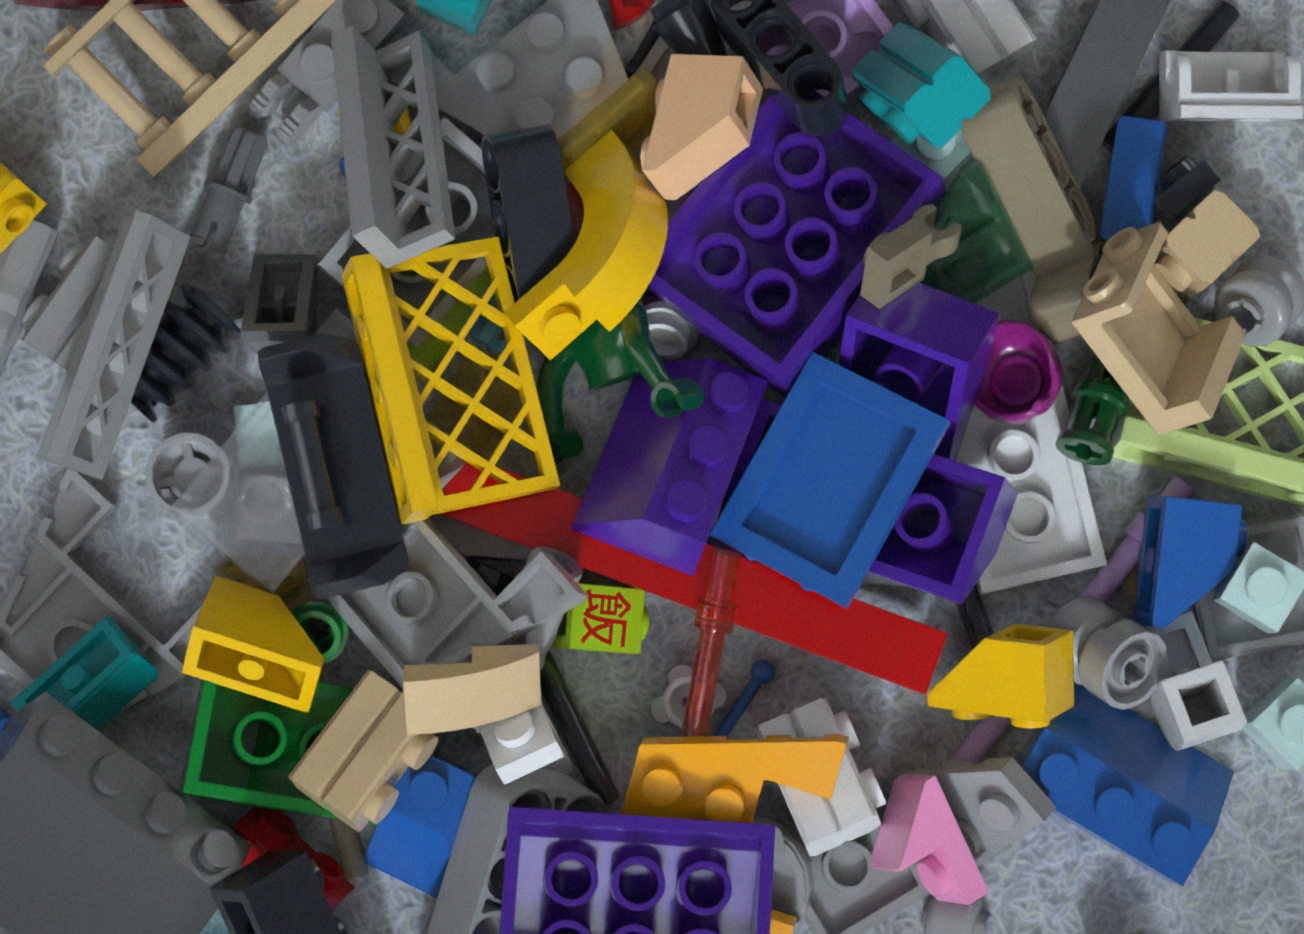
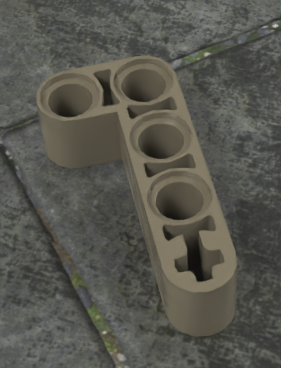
[961,76,1105,345]

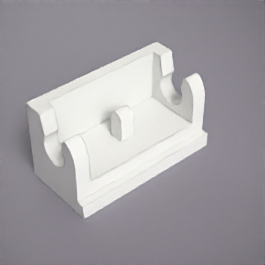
[1159,51,1303,122]

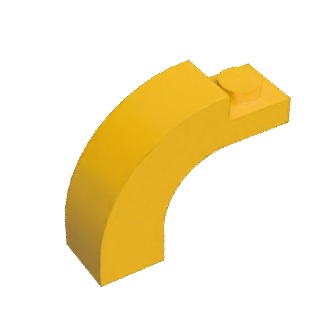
[505,129,668,360]

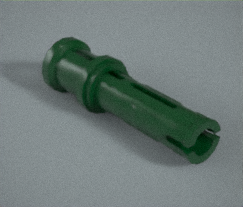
[1055,354,1130,465]

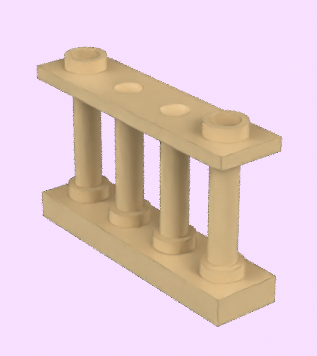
[43,0,336,179]

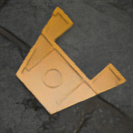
[621,734,849,934]

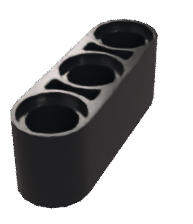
[710,0,849,136]
[482,124,574,303]

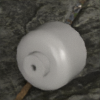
[922,896,990,934]

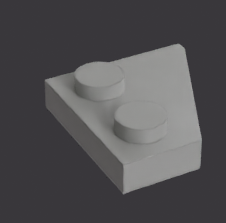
[885,757,1056,867]

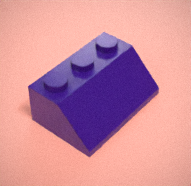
[571,357,768,576]

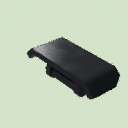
[258,332,409,599]

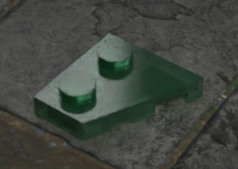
[919,159,1034,304]

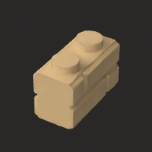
[1154,190,1261,302]
[288,670,438,832]

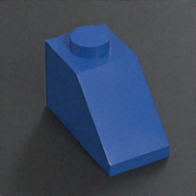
[1133,495,1247,628]

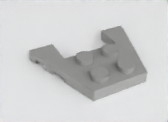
[387,0,633,150]
[327,419,589,689]
[0,469,202,718]

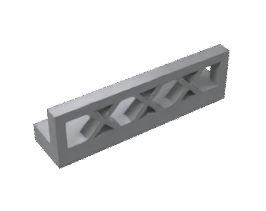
[331,26,455,269]
[36,210,191,480]

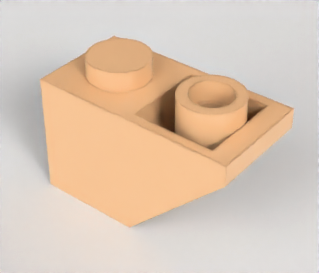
[640,54,763,200]

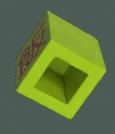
[550,583,649,654]

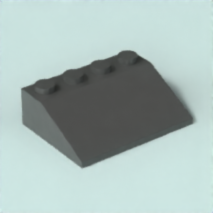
[0,692,252,934]

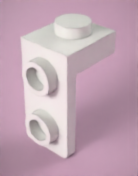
[478,702,574,785]

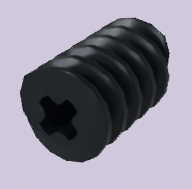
[131,282,241,423]

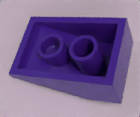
[839,283,999,461]

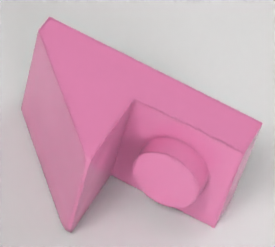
[871,773,989,905]

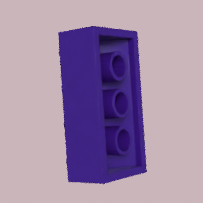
[717,399,1018,605]

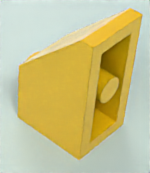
[182,576,324,713]

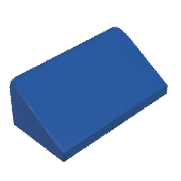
[1099,116,1167,243]

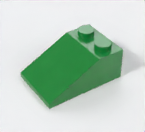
[180,679,379,826]

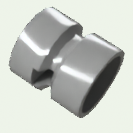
[146,433,242,522]
[1049,595,1168,710]

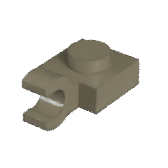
[860,204,962,309]

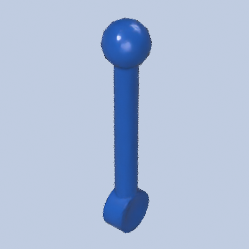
[713,659,776,737]

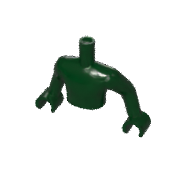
[533,300,704,464]

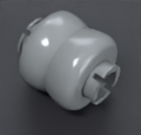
[1214,255,1304,347]

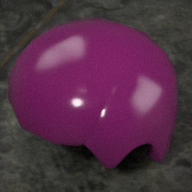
[975,320,1063,424]

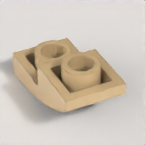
[403,644,541,735]

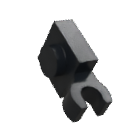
[1153,155,1226,221]

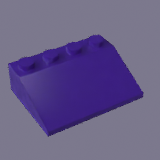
[647,91,948,398]
[498,807,776,934]

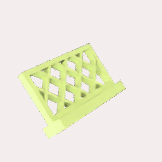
[1111,317,1304,509]

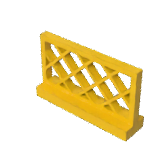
[341,237,560,525]

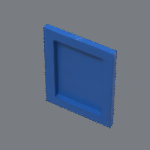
[710,352,951,609]

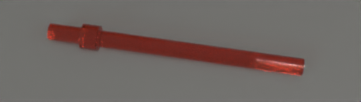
[681,548,740,737]

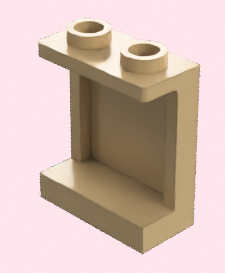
[1071,222,1246,435]

